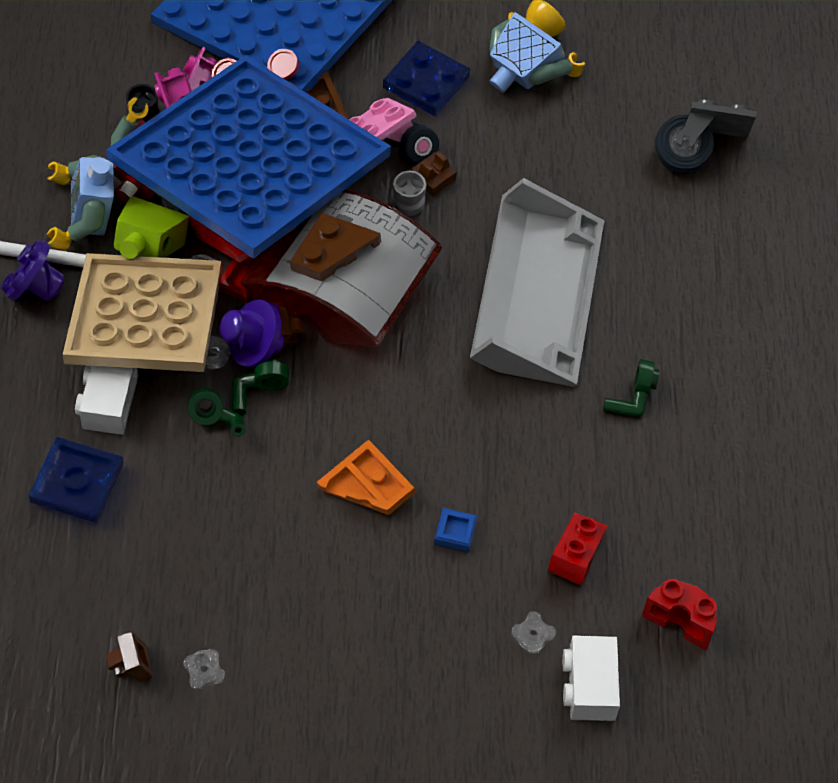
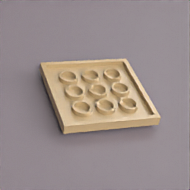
[63,253,222,372]

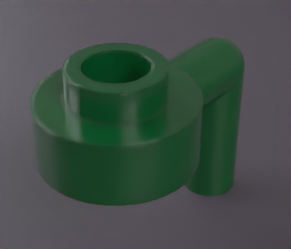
[232,359,289,415]
[603,359,659,417]
[188,388,245,437]

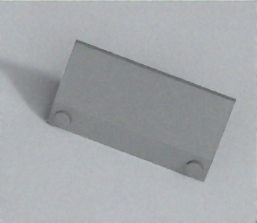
[470,178,604,387]

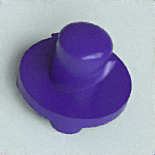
[0,240,65,301]
[219,299,284,369]

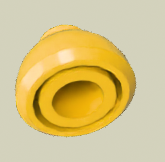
[526,0,566,37]

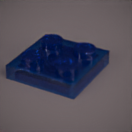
[383,41,470,116]
[29,437,124,523]

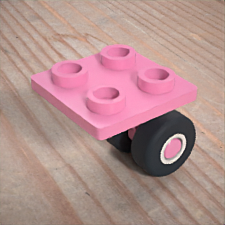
[349,98,440,164]

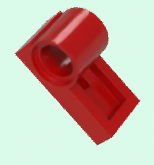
[548,512,608,585]

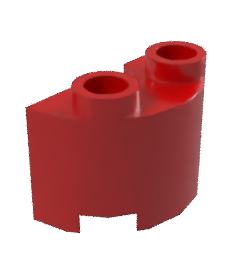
[642,579,717,651]

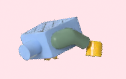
[489,12,586,93]
[47,155,114,251]

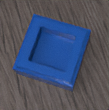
[434,508,477,552]

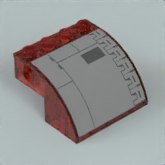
[240,190,442,347]

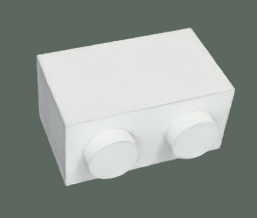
[75,365,138,435]
[562,636,620,721]

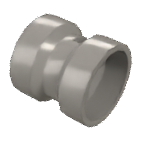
[392,170,426,216]

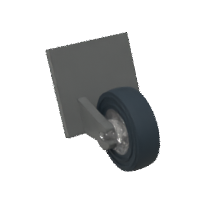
[655,100,757,173]

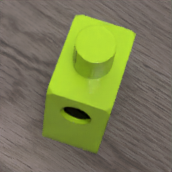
[114,196,190,259]

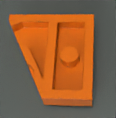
[317,439,416,515]

